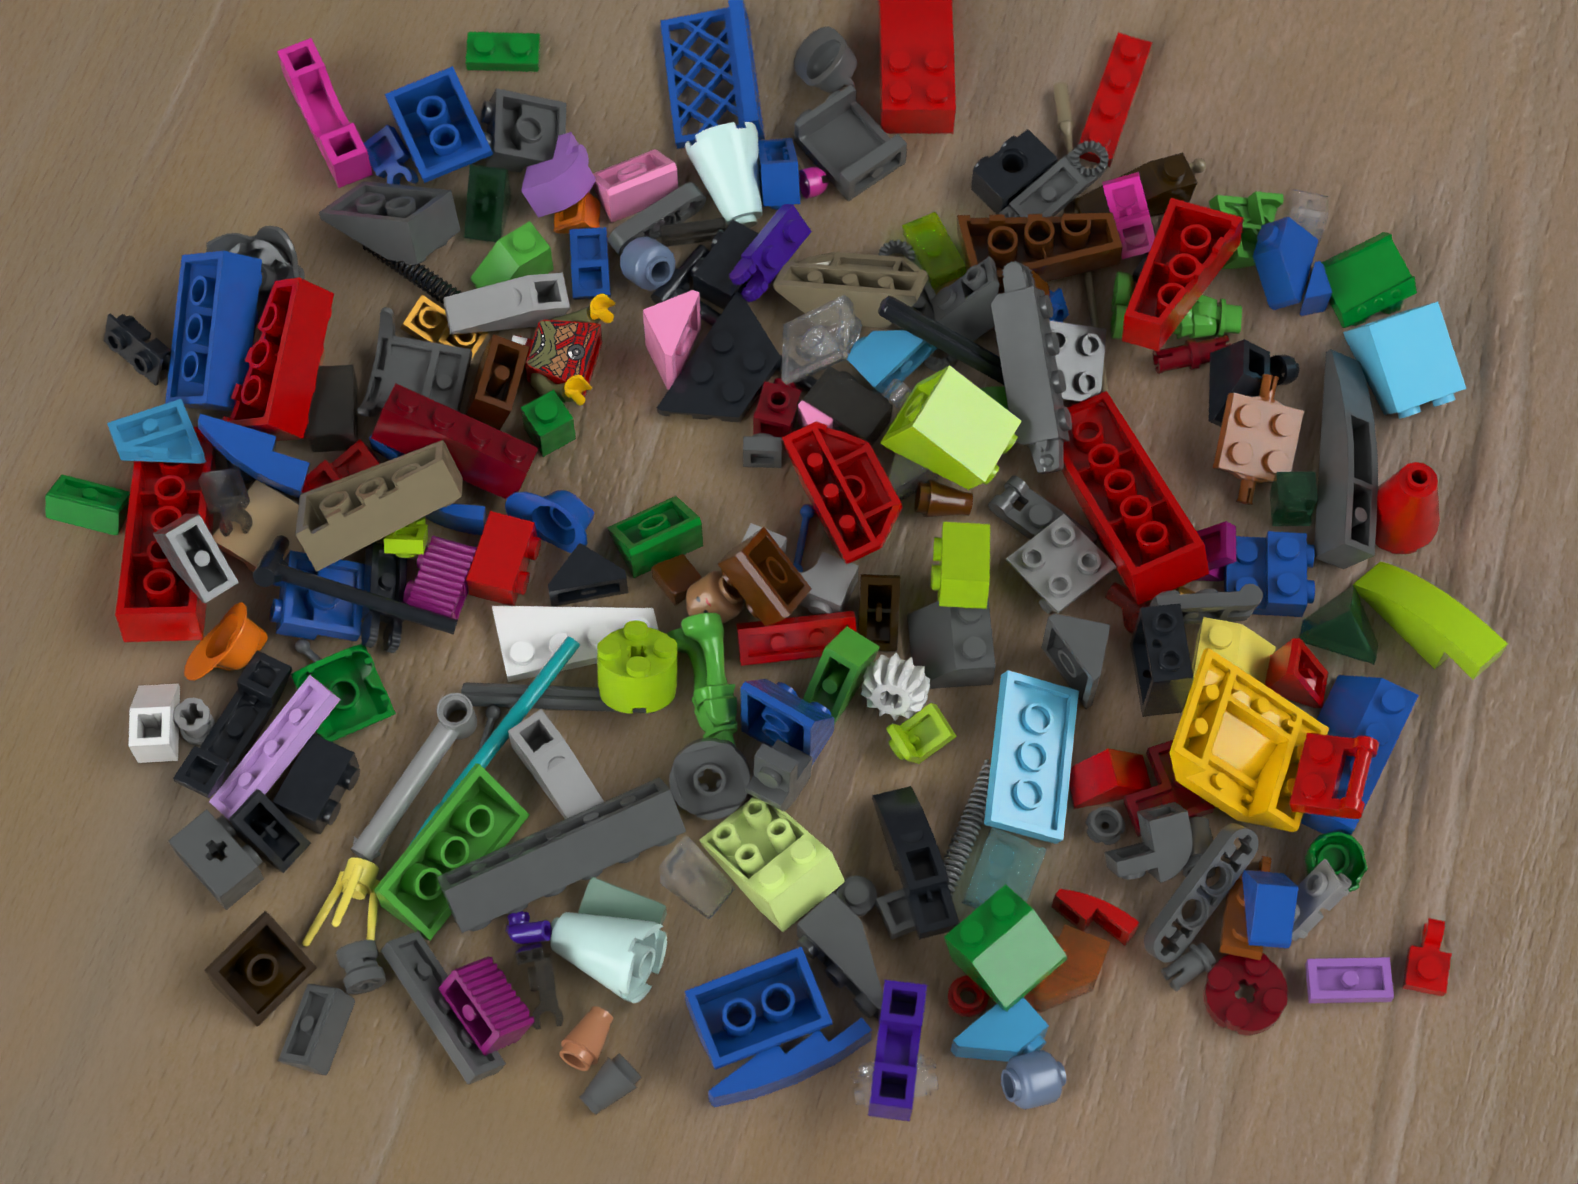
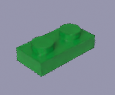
[466,32,541,72]

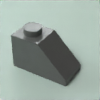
[153,514,239,603]

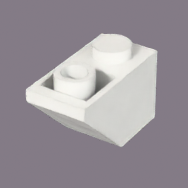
[129,684,180,763]

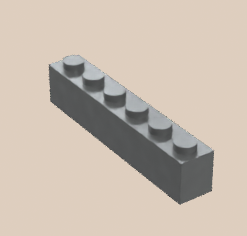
[437,777,686,933]

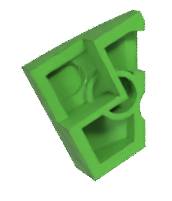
[1209,191,1284,269]

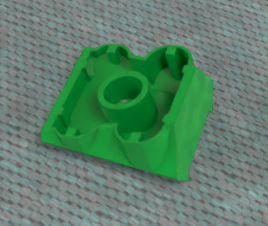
[1321,232,1417,328]
[291,643,396,742]

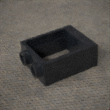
[1130,604,1194,717]

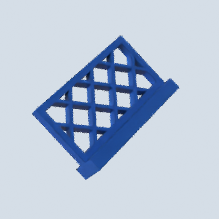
[660,0,765,149]

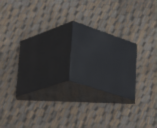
[548,543,628,607]
[229,789,311,873]

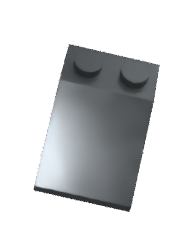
[319,181,461,265]

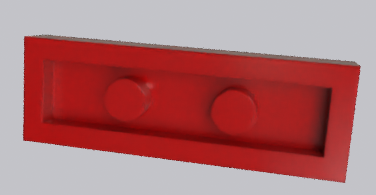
[736,611,857,666]

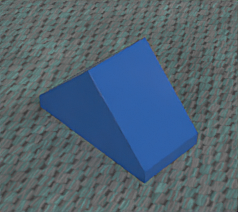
[1242,870,1298,948]

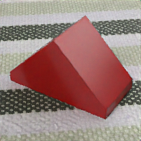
[1265,638,1328,708]
[1069,748,1151,809]

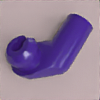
[506,911,552,944]

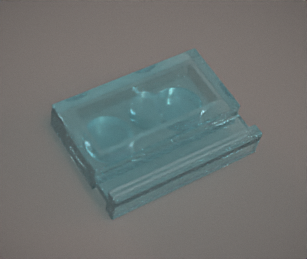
[962,827,1047,909]

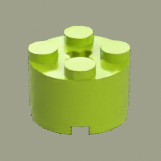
[597,620,677,714]

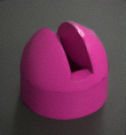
[799,167,828,199]

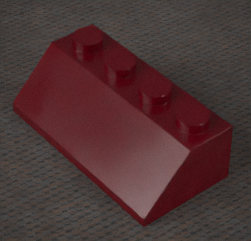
[371,383,538,500]

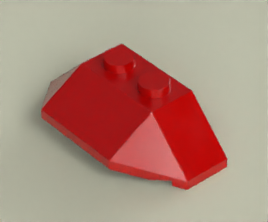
[781,421,902,565]

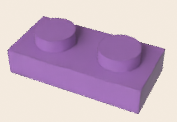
[1305,957,1394,1003]

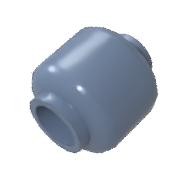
[620,236,676,291]
[1001,1050,1066,1110]

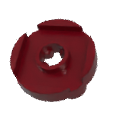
[1203,953,1288,1036]

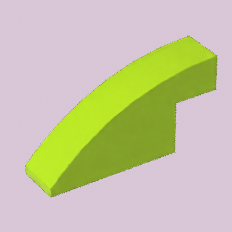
[1352,561,1508,680]

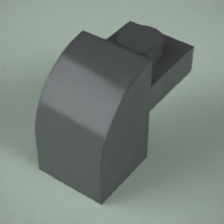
[745,739,813,811]
[1104,802,1193,883]

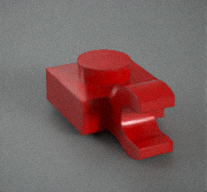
[1402,918,1452,996]

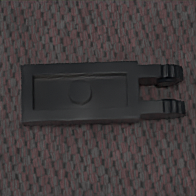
[360,542,408,653]

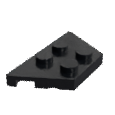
[657,292,782,423]

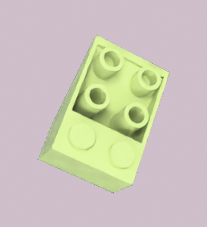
[699,797,845,932]

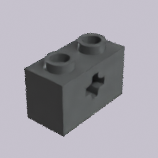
[168,809,264,910]

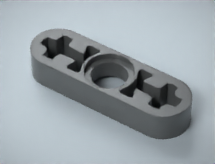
[608,182,706,257]

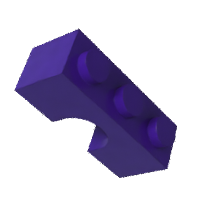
[868,979,927,1122]

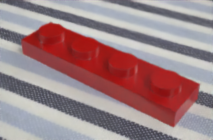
[1079,33,1153,167]

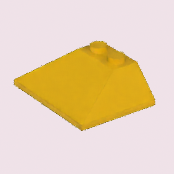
[1170,647,1329,832]

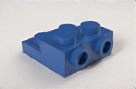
[1224,531,1315,617]
[269,550,365,641]

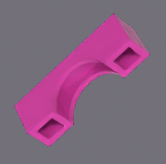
[277,38,373,188]

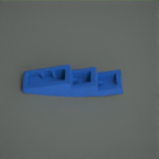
[708,1018,872,1108]

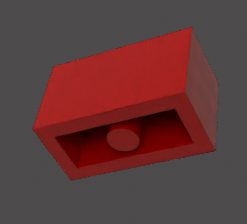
[466,511,541,606]

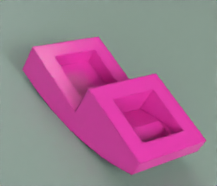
[1102,172,1155,260]

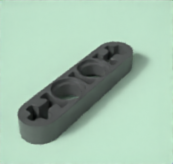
[1144,823,1259,962]

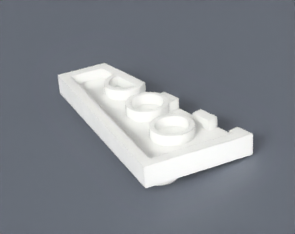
[492,606,658,683]

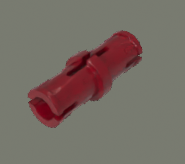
[1152,335,1231,374]

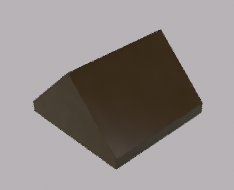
[204,911,317,1027]

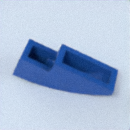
[198,413,310,499]

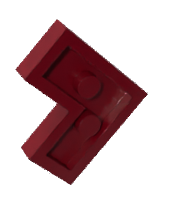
[1123,740,1215,837]

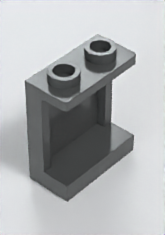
[794,85,907,202]

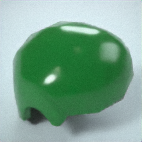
[1305,831,1368,892]

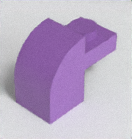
[521,132,596,218]

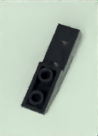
[872,786,960,940]

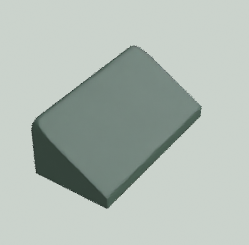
[578,877,667,930]

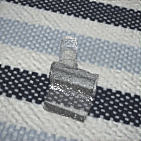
[881,378,912,409]

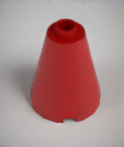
[1375,462,1440,554]

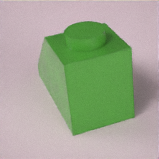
[470,221,554,288]
[803,627,880,724]

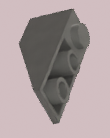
[796,892,883,1021]

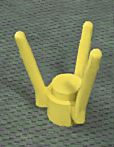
[302,857,381,947]

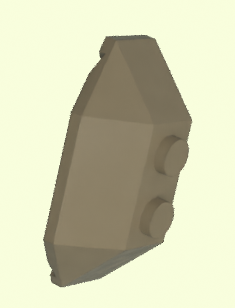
[773,252,928,329]

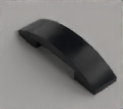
[173,650,292,798]

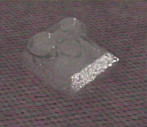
[782,295,862,385]

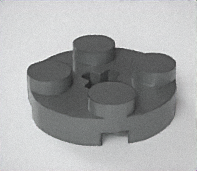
[669,737,751,820]

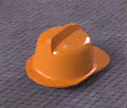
[184,602,268,681]

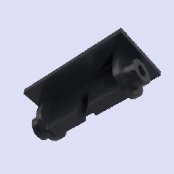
[104,313,171,385]

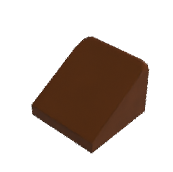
[651,554,702,606]

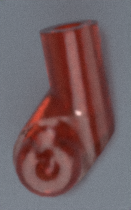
[1105,582,1147,634]

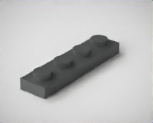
[381,931,506,1085]

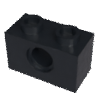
[971,129,1058,215]

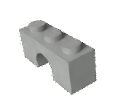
[741,523,859,615]

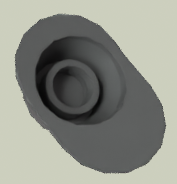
[794,27,857,93]

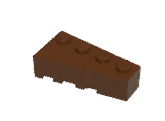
[957,213,1122,288]

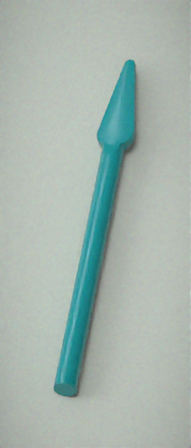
[408,636,580,847]

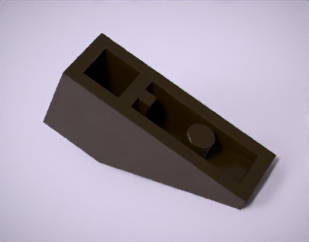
[1073,153,1197,217]

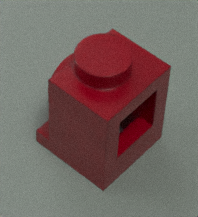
[753,378,802,437]

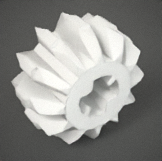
[861,653,930,721]

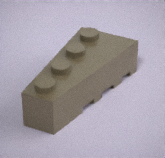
[295,440,463,572]

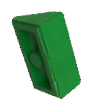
[45,474,130,535]

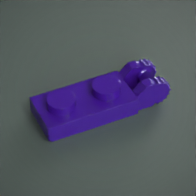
[729,204,812,302]

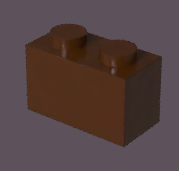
[465,334,529,430]

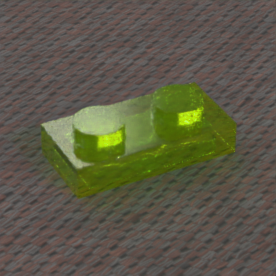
[902,212,967,288]

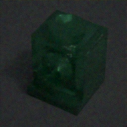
[1269,471,1318,526]

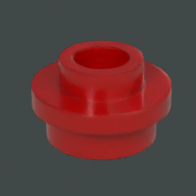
[947,975,989,1017]

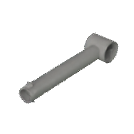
[351,693,477,862]

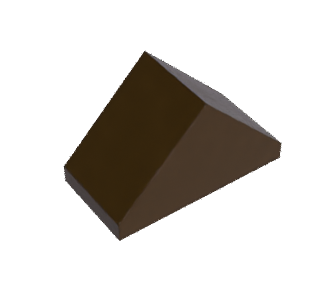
[858,574,900,651]

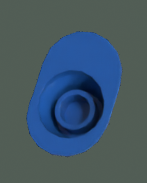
[505,490,594,553]

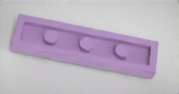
[209,675,341,821]

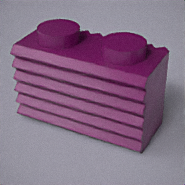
[403,536,477,620]
[438,956,534,1056]

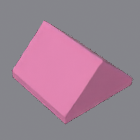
[593,149,678,223]
[643,290,701,389]

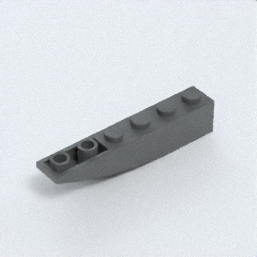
[1314,349,1378,569]

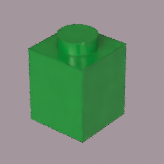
[521,389,576,457]

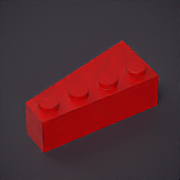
[1122,198,1244,351]
[223,277,334,441]

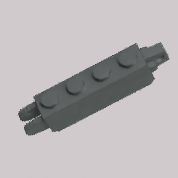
[991,261,1072,474]

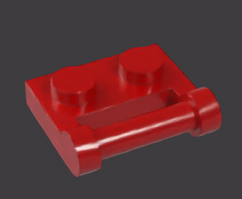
[1289,733,1379,819]

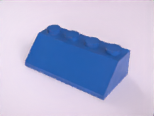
[165,251,262,411]
[1300,675,1419,835]

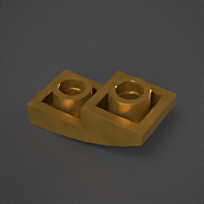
[399,295,488,358]

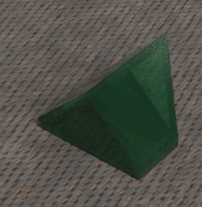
[1298,585,1378,665]

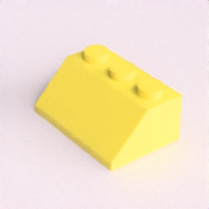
[1186,617,1276,701]

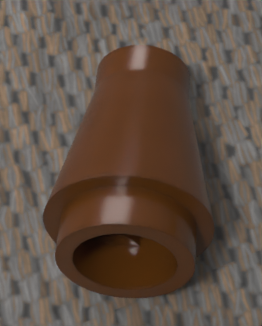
[914,479,973,517]

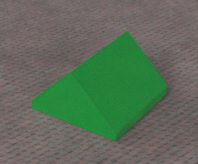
[607,496,703,578]

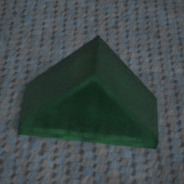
[464,164,512,243]

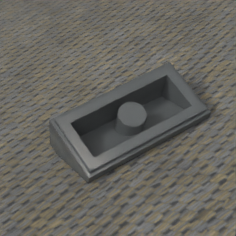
[278,984,355,1075]

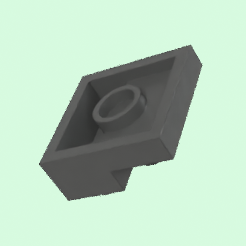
[480,88,566,173]

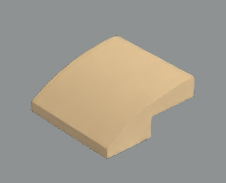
[212,480,305,572]

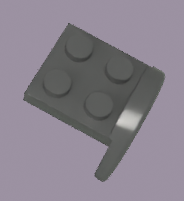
[357,307,473,417]

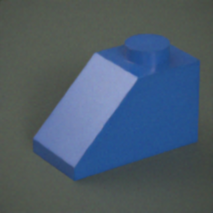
[1253,216,1318,310]

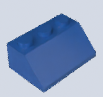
[685,947,833,1070]

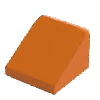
[554,192,600,234]

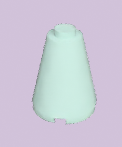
[685,122,762,228]
[550,912,667,1003]

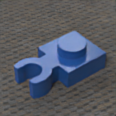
[363,125,419,185]

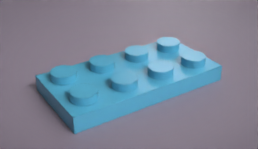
[984,670,1079,844]

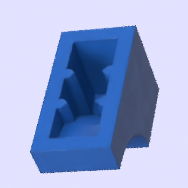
[758,138,800,210]

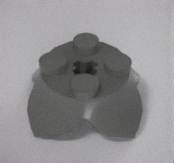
[206,226,305,324]

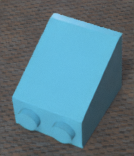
[1343,302,1466,419]

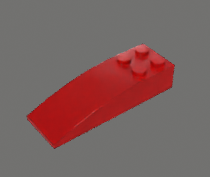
[878,0,956,134]
[1061,391,1210,605]
[115,427,216,642]

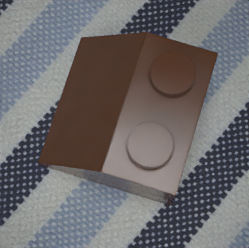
[718,527,812,626]

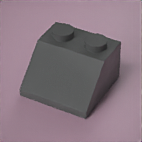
[907,600,996,689]

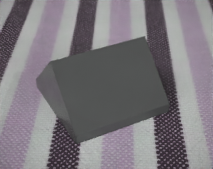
[1041,613,1110,709]

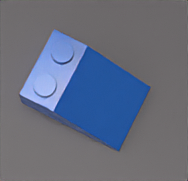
[385,66,493,183]
[740,679,835,765]

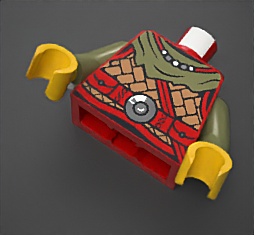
[511,294,616,405]

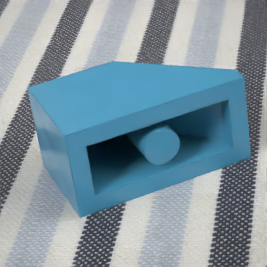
[845,330,937,399]
[951,997,1049,1062]

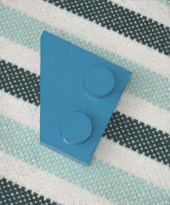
[107,399,206,464]

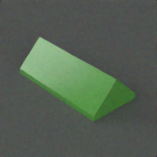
[374,763,529,941]

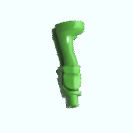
[1110,271,1242,339]
[666,613,738,746]

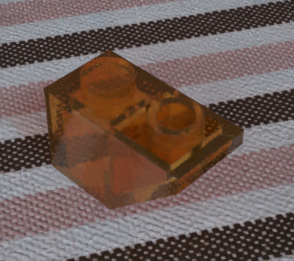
[1029,924,1111,1013]

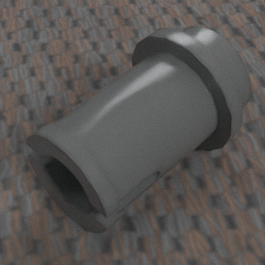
[1161,942,1216,992]

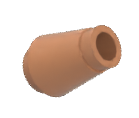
[560,1006,613,1071]

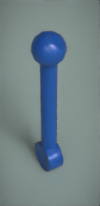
[793,504,815,572]

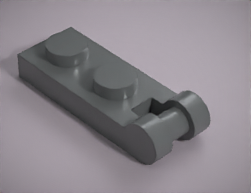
[988,476,1098,544]
[1149,584,1263,624]

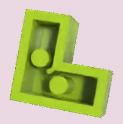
[930,522,990,609]

